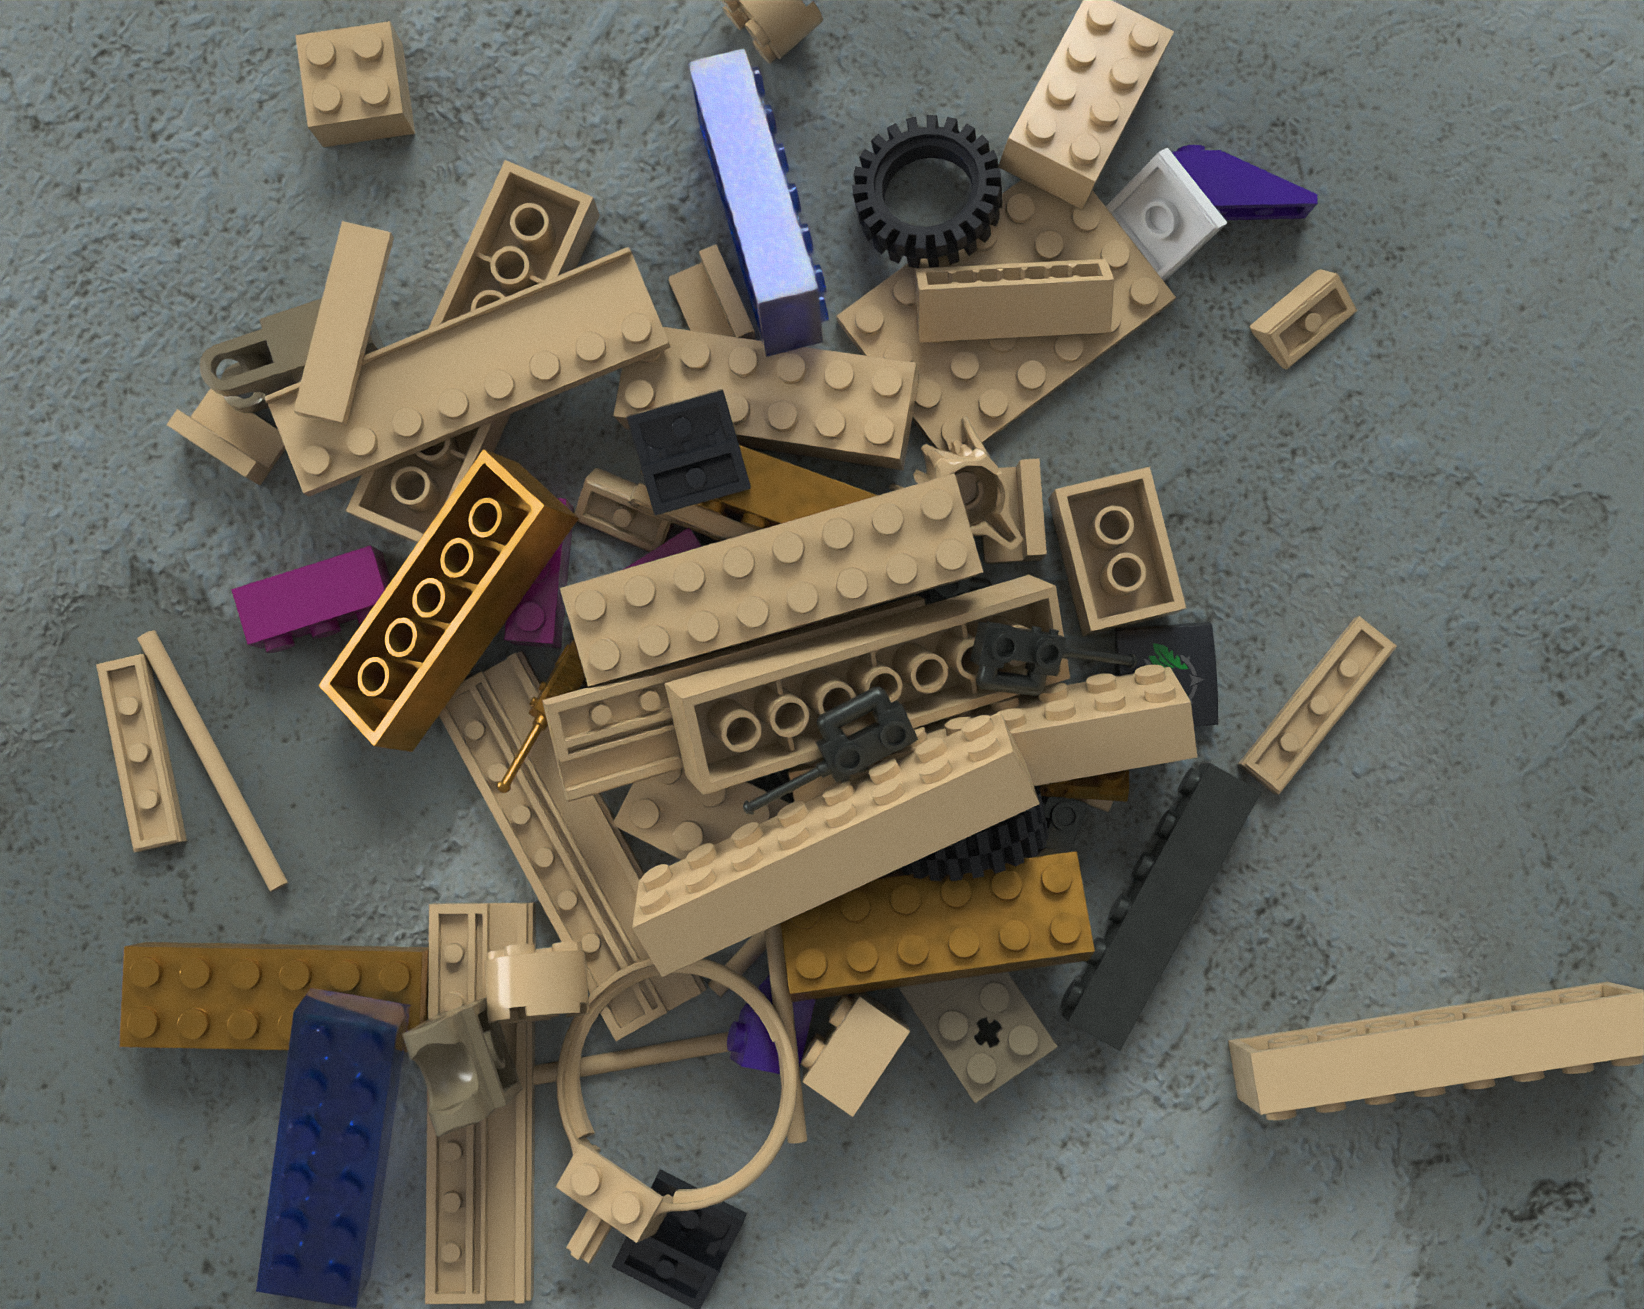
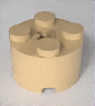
[721,0,823,64]
[485,941,589,1023]

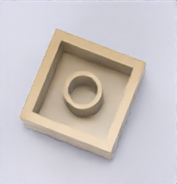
[295,21,415,147]
[800,992,910,1117]

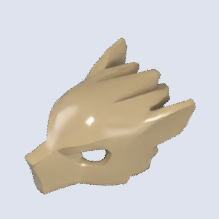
[889,416,1023,551]

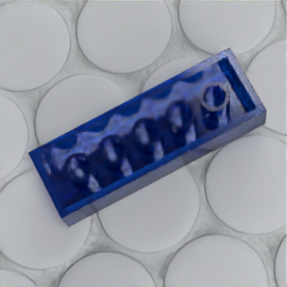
[688,48,829,357]
[256,988,411,1308]

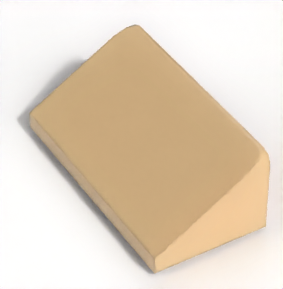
[1250,269,1357,370]
[574,468,674,552]

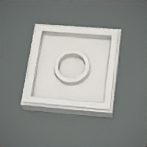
[1106,148,1227,281]

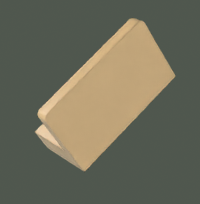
[669,244,756,340]
[167,389,285,485]
[982,459,1047,564]

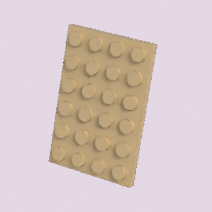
[836,180,1176,452]

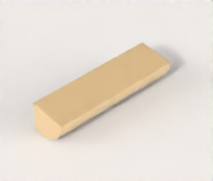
[915,259,1114,342]

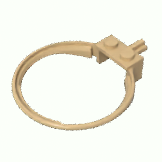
[556,958,797,1264]

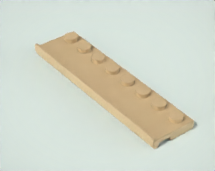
[264,247,671,497]
[542,595,925,802]
[439,651,707,1041]
[425,902,536,1304]

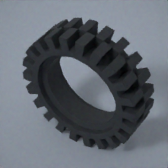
[852,115,1003,268]
[899,786,1049,881]

